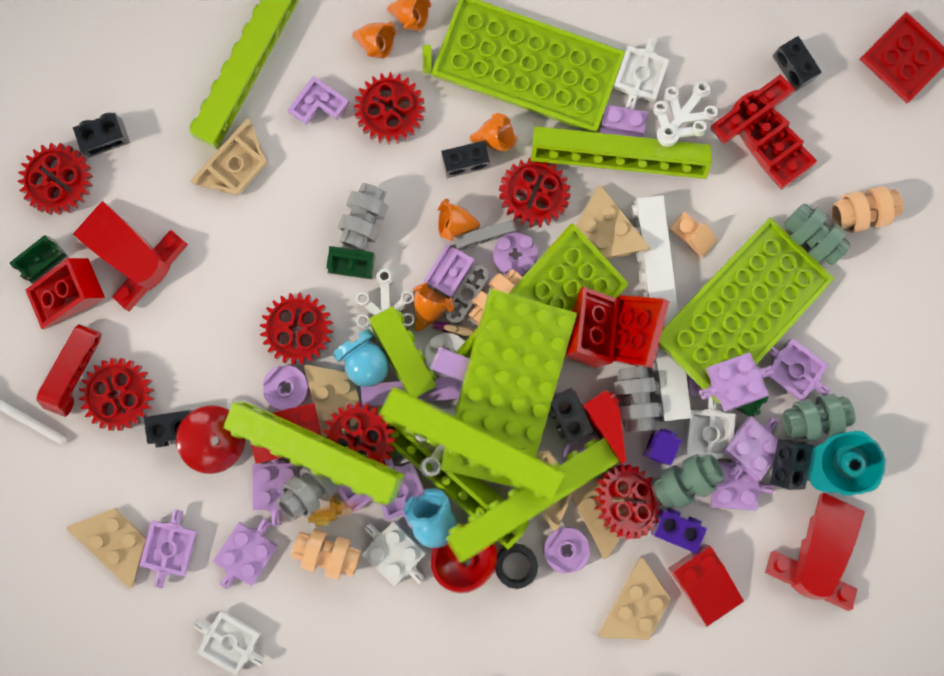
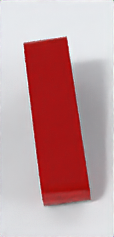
[36,324,102,417]

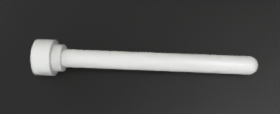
[0,400,67,445]

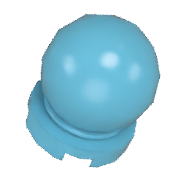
[333,329,389,387]
[404,488,457,548]

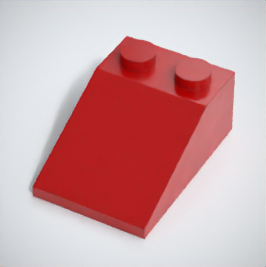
[25,258,105,329]
[564,287,619,368]
[582,390,626,464]
[251,403,322,464]
[668,543,744,627]

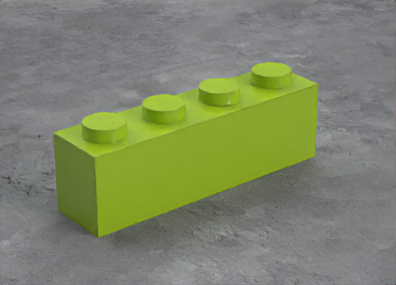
[368,306,437,397]

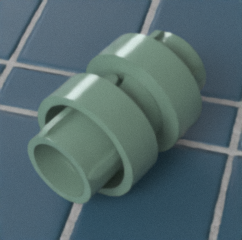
[785,203,851,265]
[783,393,855,442]
[654,454,725,508]

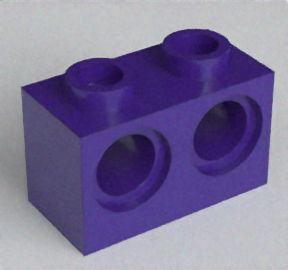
[642,428,682,466]
[651,507,707,554]

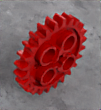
[354,72,425,145]
[18,143,93,215]
[499,158,571,228]
[260,292,334,365]
[78,358,155,431]
[322,402,397,466]
[594,464,662,540]

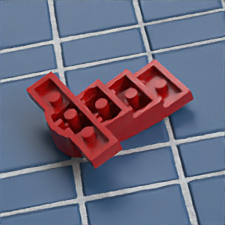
[710,74,818,190]
[73,201,188,312]
[765,492,865,611]

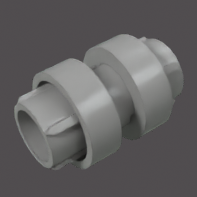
[337,183,389,251]
[614,366,659,432]
[276,466,339,521]

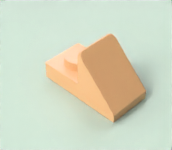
[669,212,717,258]

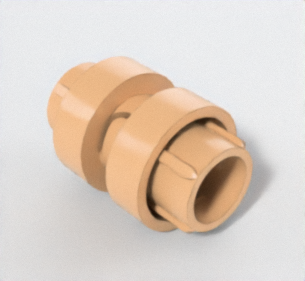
[831,186,904,233]
[468,269,522,326]
[291,528,362,581]

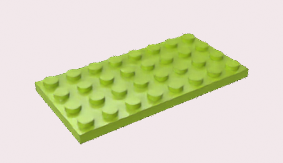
[431,0,625,133]
[658,217,835,404]
[456,223,629,359]
[440,288,577,487]

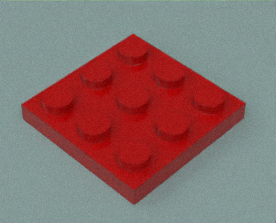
[859,11,944,104]
[613,295,670,368]

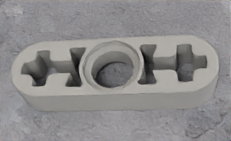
[454,220,519,250]
[445,265,489,324]

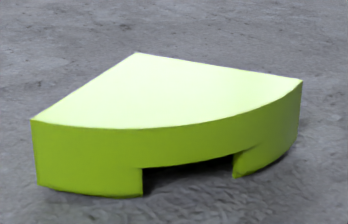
[422,45,432,74]

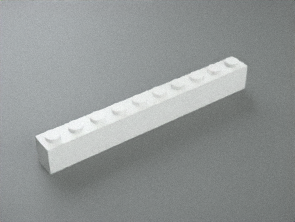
[631,196,692,421]

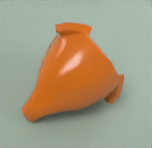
[387,0,431,31]
[352,21,396,59]
[470,113,518,152]
[437,198,480,242]
[413,283,454,332]

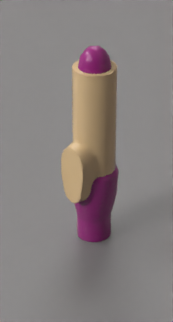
[433,322,475,337]

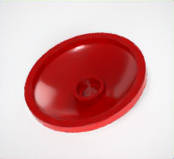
[176,405,246,474]
[431,524,497,593]

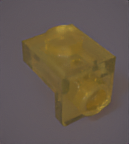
[308,496,342,527]

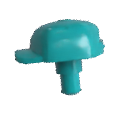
[808,431,886,496]

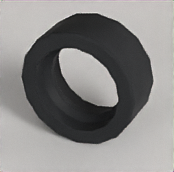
[495,543,538,589]

